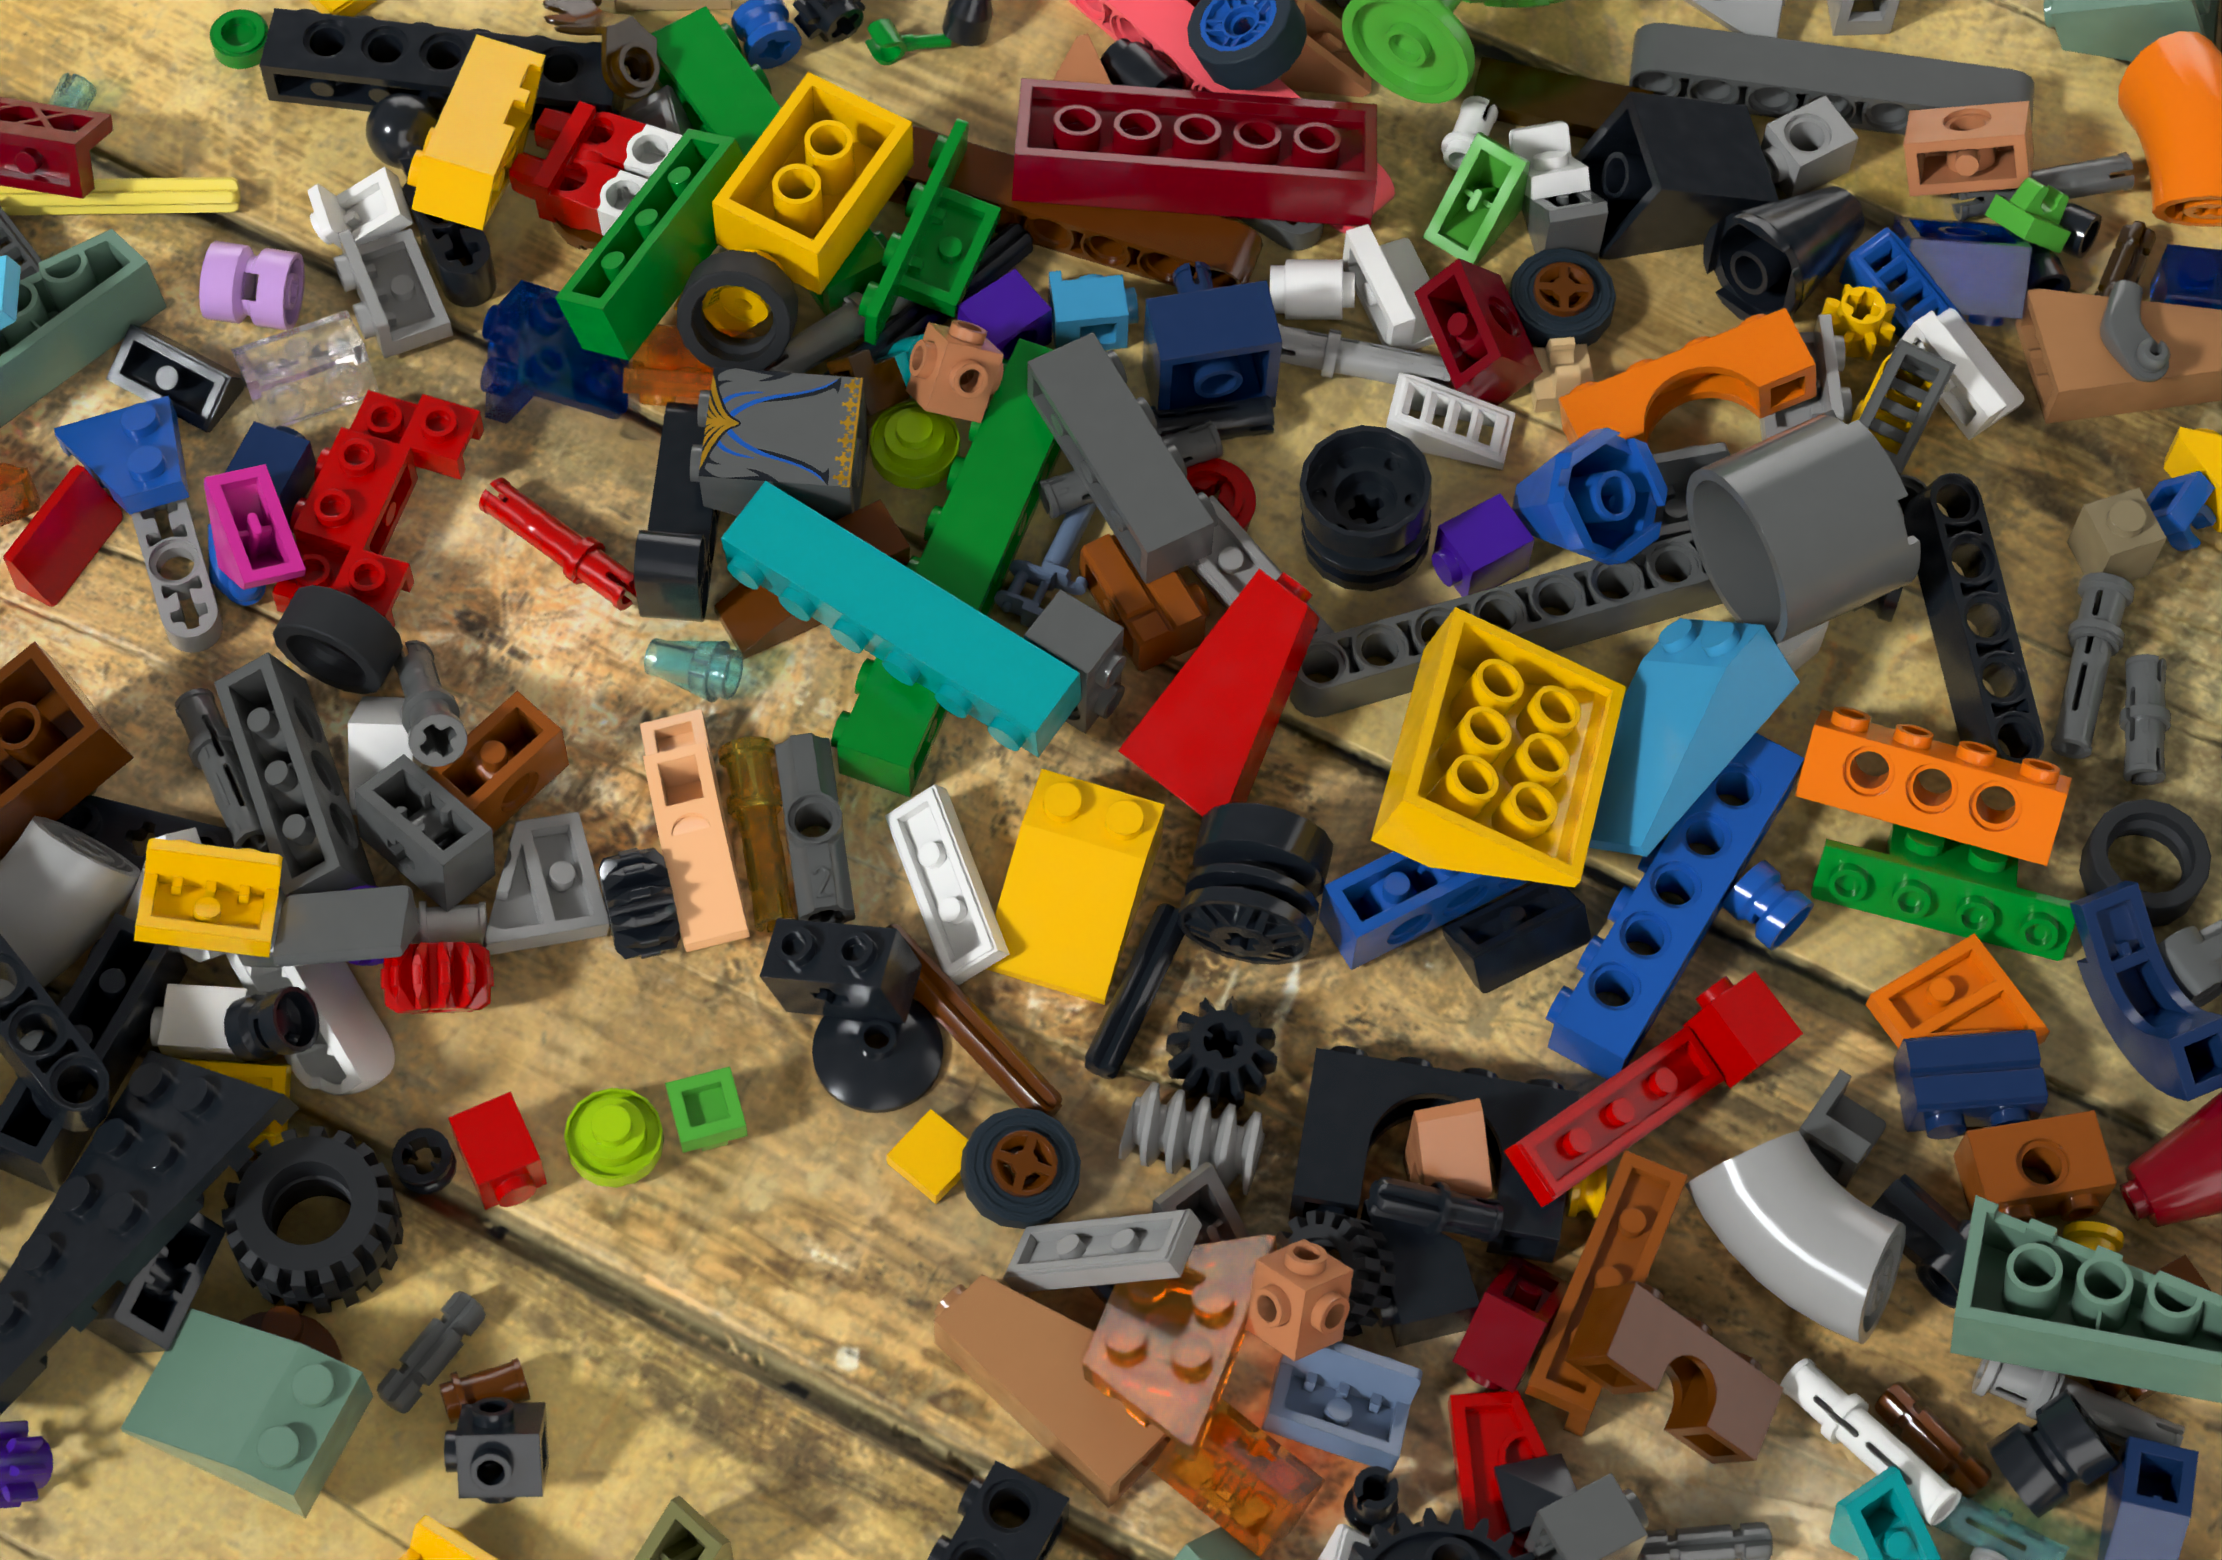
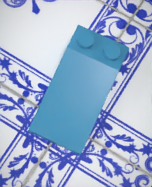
[1588,618,1800,856]

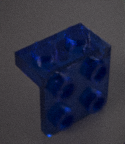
[480,280,629,424]

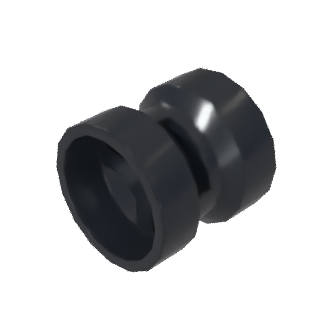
[224,986,320,1063]

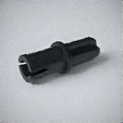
[1368,1176,1504,1242]

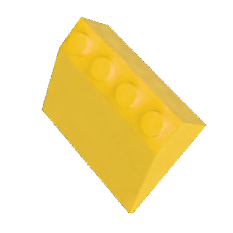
[1371,607,1626,887]

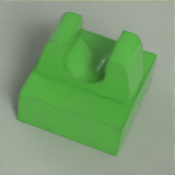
[1985,177,2072,253]
[665,1066,748,1153]

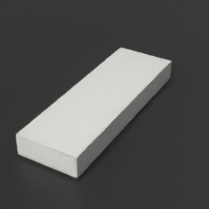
[885,784,1010,985]

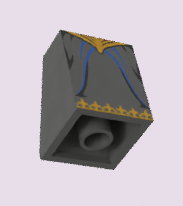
[690,367,869,522]

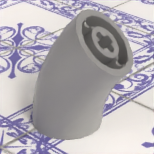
[0,816,141,999]
[1685,1131,1906,1345]

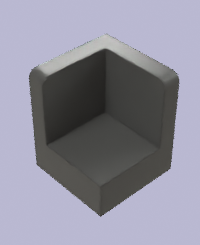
[1799,1069,1886,1188]

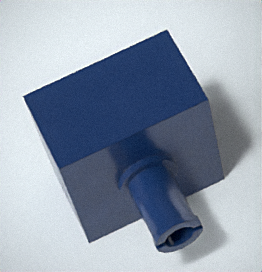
[1142,261,1282,411]

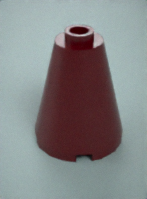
[2120,1091,2222,1227]

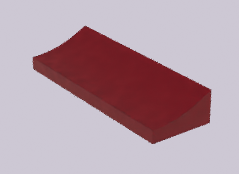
[1012,78,1377,227]

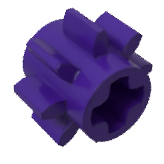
[0,1420,53,1509]

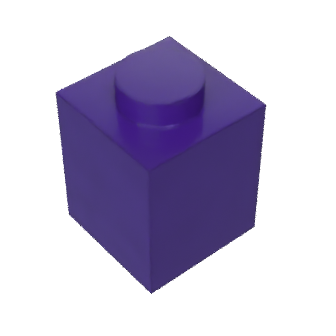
[1432,493,1535,597]

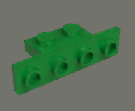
[858,118,1001,345]
[1811,824,2075,961]

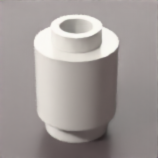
[1270,259,1355,320]

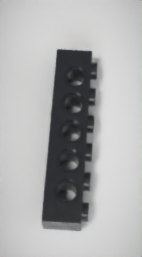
[260,8,627,131]

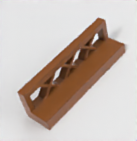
[1525,1150,1688,1437]

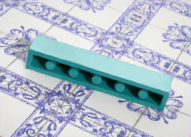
[721,481,1082,758]

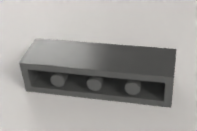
[1027,332,1218,584]

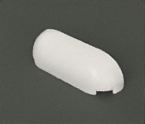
[225,885,395,1095]

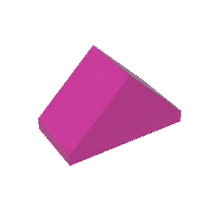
[204,464,306,590]

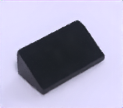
[106,324,248,433]
[1442,882,1591,993]

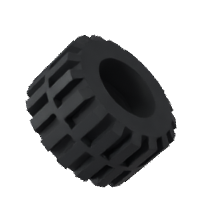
[222,1126,404,1314]

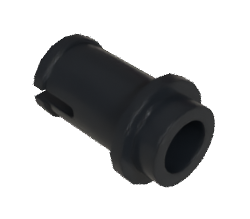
[1343,1466,1399,1535]

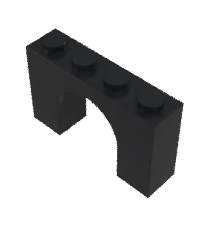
[1288,1046,1580,1263]

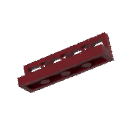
[0,97,113,199]

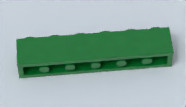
[650,6,888,316]

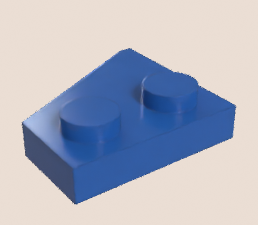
[54,395,190,515]

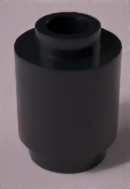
[1100,38,1184,90]

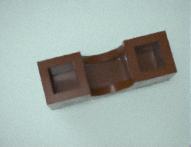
[1564,1281,1784,1464]

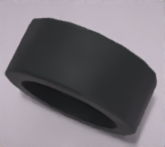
[677,250,798,370]
[273,585,403,694]
[2079,799,2211,927]

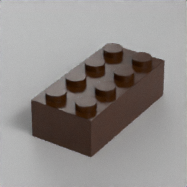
[0,641,134,861]

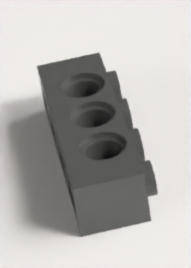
[214,652,376,897]

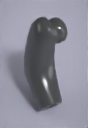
[2099,280,2171,382]

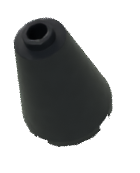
[1703,186,1865,321]

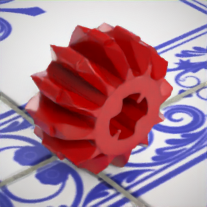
[380,941,494,1014]

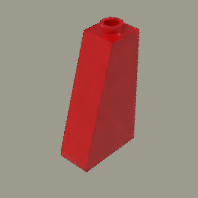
[1118,569,1320,817]

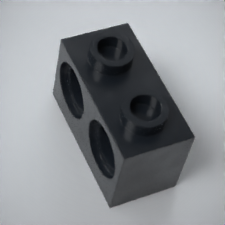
[927,1461,1070,1560]

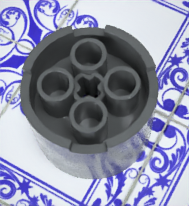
[1686,410,1921,645]

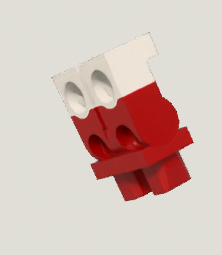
[509,101,683,236]

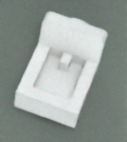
[307,167,413,249]

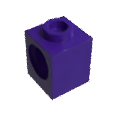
[957,269,1052,360]

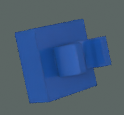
[2147,471,2216,552]

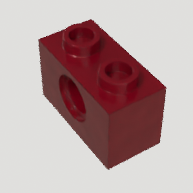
[1414,258,1543,406]

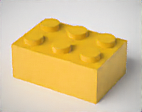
[712,72,914,295]

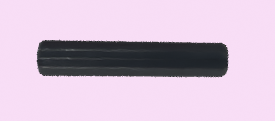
[1085,903,1185,1079]

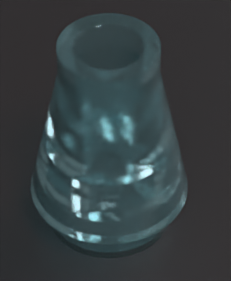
[644,638,743,703]

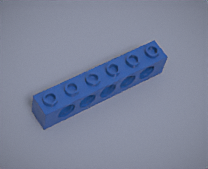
[1546,733,1805,1080]

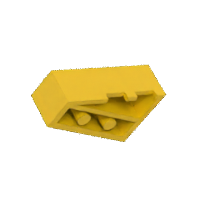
[407,35,546,230]

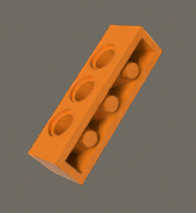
[1795,707,2072,866]

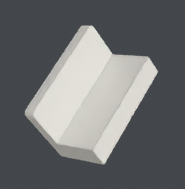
[1343,224,1435,351]
[1895,308,2024,440]

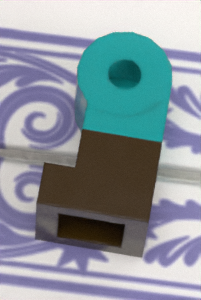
[826,334,924,416]

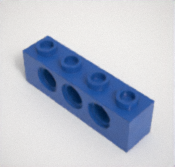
[1319,851,1530,970]

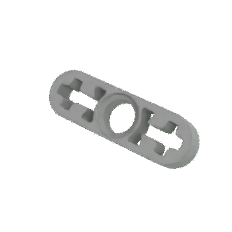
[131,499,223,653]

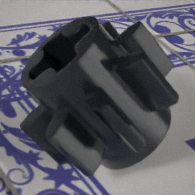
[793,0,866,42]

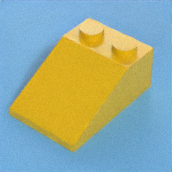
[985,769,1165,1005]

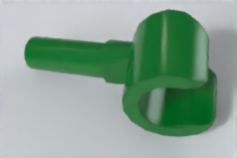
[865,18,951,65]

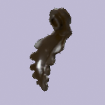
[543,0,660,100]

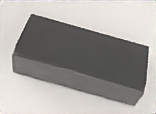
[272,885,420,967]

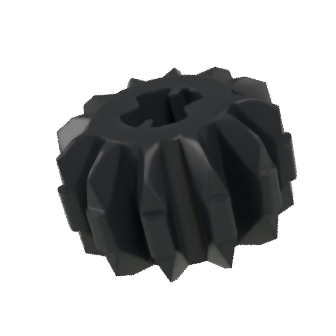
[598,848,681,959]
[1166,996,1278,1111]

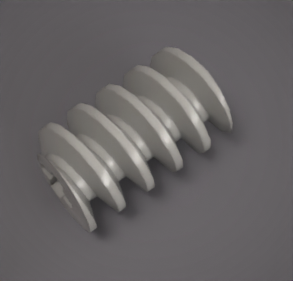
[1118,1082,1265,1196]

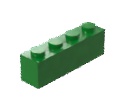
[555,128,744,361]

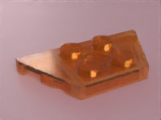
[1082,1234,1277,1462]

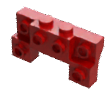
[272,390,484,627]

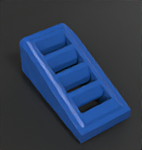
[1839,227,1967,339]

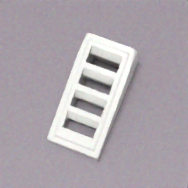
[1386,372,1516,470]

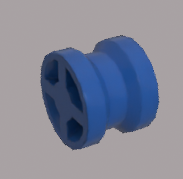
[731,0,802,69]

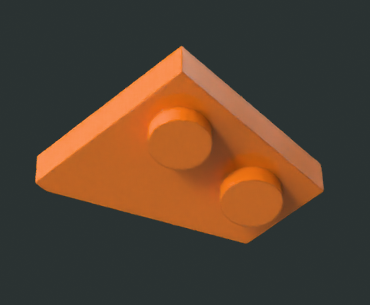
[1866,933,2050,1049]

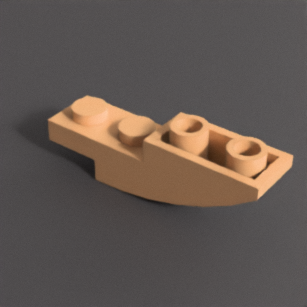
[640,709,750,952]

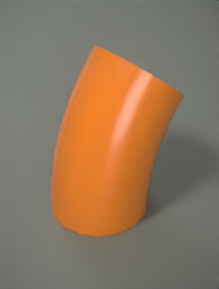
[2118,31,2222,227]

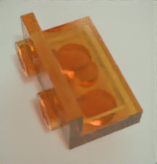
[623,324,757,406]

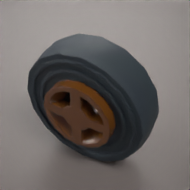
[1508,248,1616,348]
[960,1108,1081,1229]

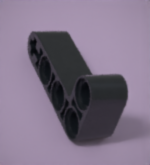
[634,402,720,622]

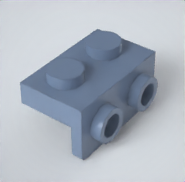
[1261,1342,1423,1473]

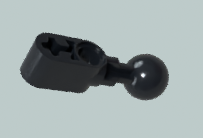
[366,93,497,307]

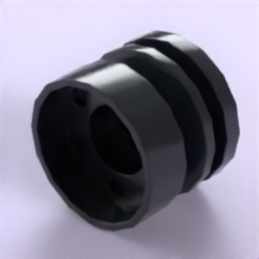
[1300,425,1432,592]
[1178,803,1334,965]

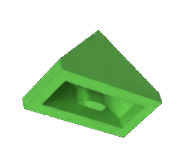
[1422,132,1531,265]

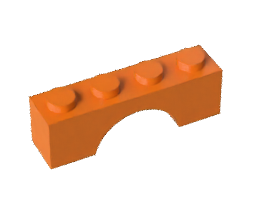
[1559,308,1817,445]

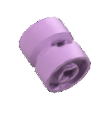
[199,241,305,331]

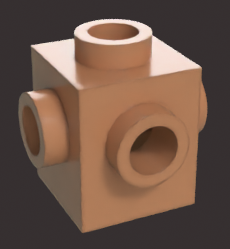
[906,320,1004,423]
[1246,1239,1354,1361]

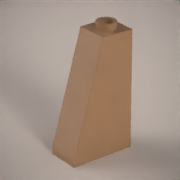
[2015,289,2222,424]
[934,1274,1206,1509]

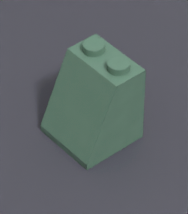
[2044,0,2220,62]

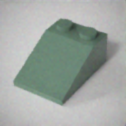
[121,1308,373,1518]

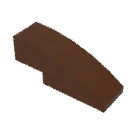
[714,499,910,660]

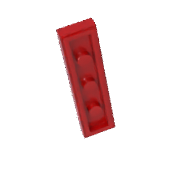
[1504,1025,1725,1208]

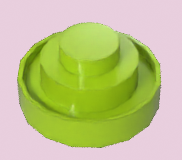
[869,401,960,490]
[564,1088,664,1188]

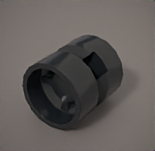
[1986,1389,2120,1518]

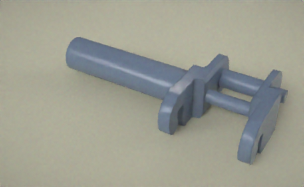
[994,503,1097,628]

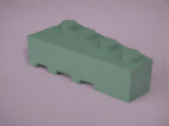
[0,229,167,428]
[1950,1195,2222,1403]

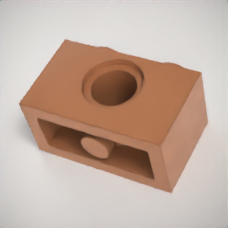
[1904,101,2034,197]

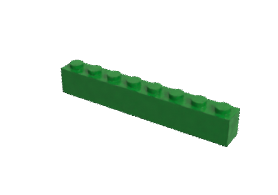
[831,338,1062,797]

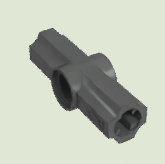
[775,733,855,924]

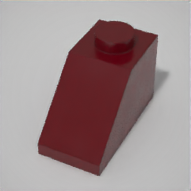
[1452,1254,1570,1393]

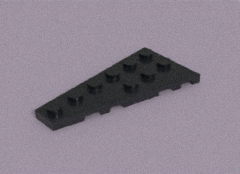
[0,1050,299,1415]

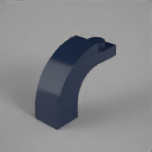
[2069,881,2222,1102]

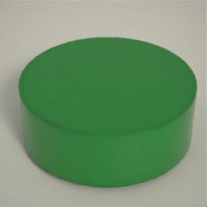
[210,9,269,69]

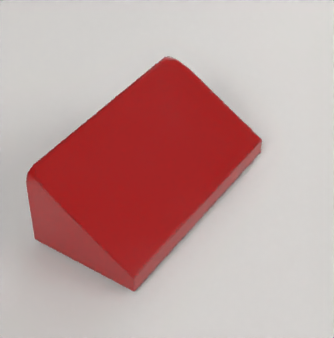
[3,464,124,607]

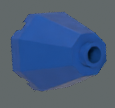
[1512,428,1668,565]

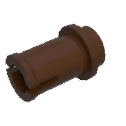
[439,1358,531,1424]

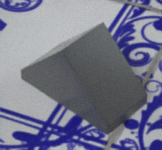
[1522,190,1608,261]

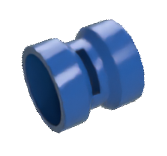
[1722,860,1814,951]

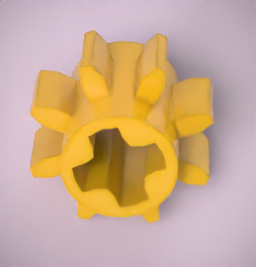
[1821,284,1896,361]

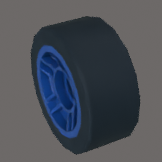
[1187,0,1307,90]

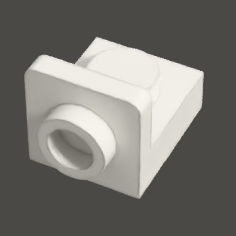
[1509,121,1591,200]

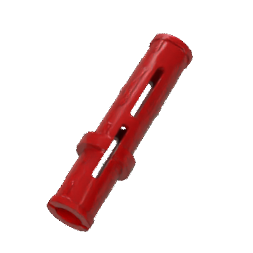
[479,477,637,611]

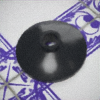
[812,999,943,1113]

